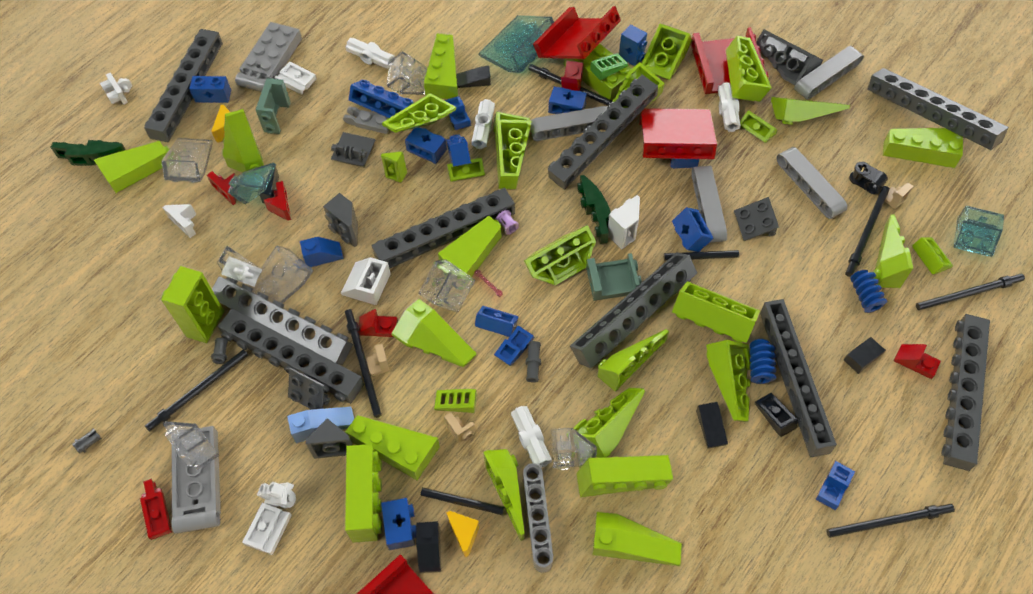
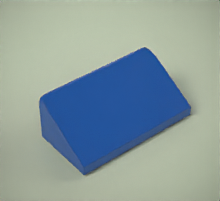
[475,306,518,337]

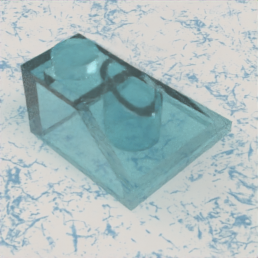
[228,163,276,205]

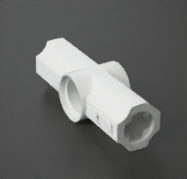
[346,38,395,69]
[718,83,740,132]
[472,99,495,149]
[511,406,552,468]

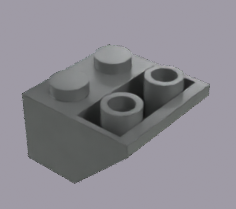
[323,193,358,247]

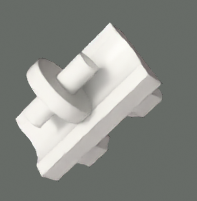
[100,73,132,105]
[221,256,262,287]
[257,482,296,508]

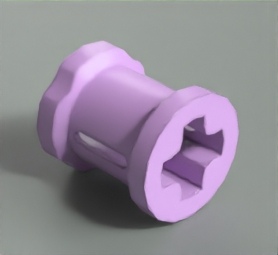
[496,210,519,235]

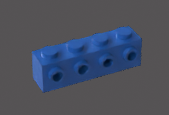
[348,80,415,118]

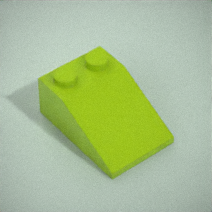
[642,23,692,80]

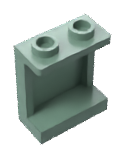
[255,78,291,134]
[586,253,642,301]

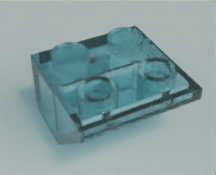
[954,206,1004,257]

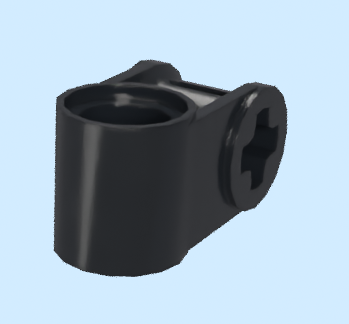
[849,162,888,194]

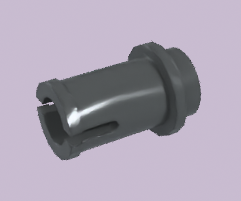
[211,338,228,364]
[72,428,102,454]

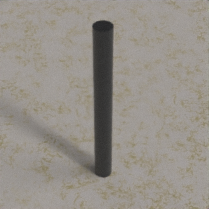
[663,250,739,261]
[420,488,505,516]

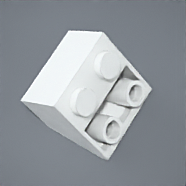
[608,195,640,249]
[341,257,391,305]

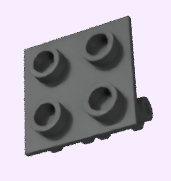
[331,132,376,167]
[734,197,780,241]
[288,368,330,410]

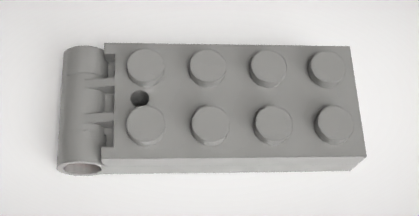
[235,22,302,92]
[171,426,221,534]

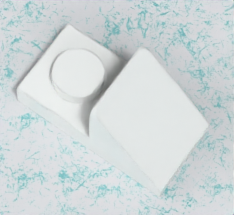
[162,204,196,238]

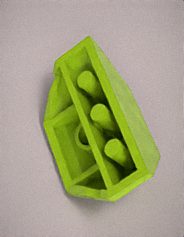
[524,225,596,285]

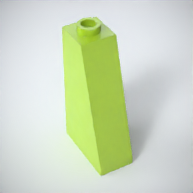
[94,141,173,193]
[438,216,502,287]

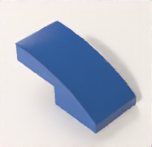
[444,96,471,130]
[494,326,535,366]
[816,461,855,510]

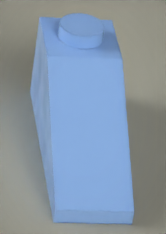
[287,407,354,443]

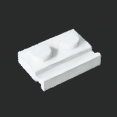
[275,61,317,95]
[242,503,292,555]

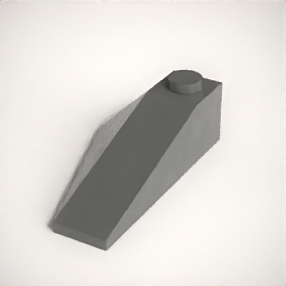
[756,29,823,85]

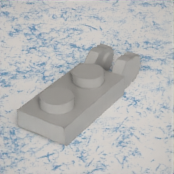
[343,107,389,134]

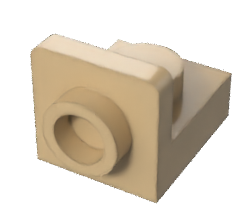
[885,182,914,209]
[366,344,390,376]
[444,412,476,443]

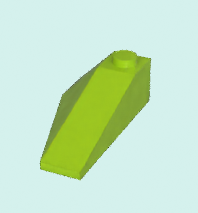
[382,93,456,133]
[771,97,850,124]
[874,214,913,288]
[392,299,477,367]
[597,329,669,392]
[706,340,751,422]
[566,388,645,458]
[483,449,525,541]

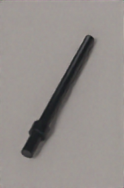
[528,64,612,106]
[845,186,890,277]
[916,273,1025,310]
[345,309,382,418]
[144,349,248,432]
[826,504,955,538]

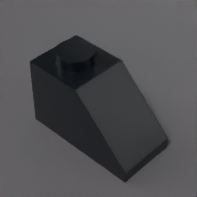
[416,521,441,573]

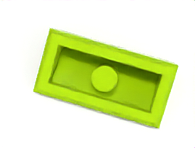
[740,110,777,143]
[381,152,407,183]
[447,158,485,182]
[912,237,953,274]

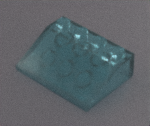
[478,15,554,73]

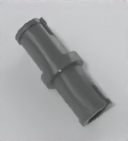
[526,341,541,383]

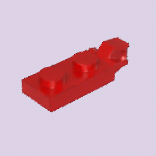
[140,479,172,540]

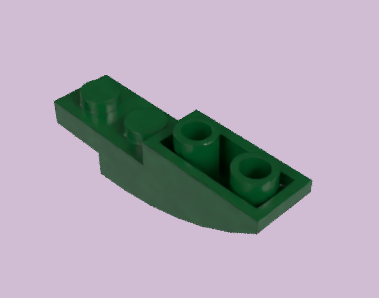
[50,140,126,166]
[577,175,611,244]

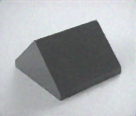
[306,418,353,459]

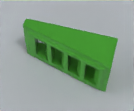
[590,53,628,81]

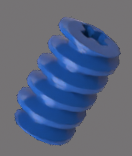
[850,270,888,313]
[749,339,777,384]

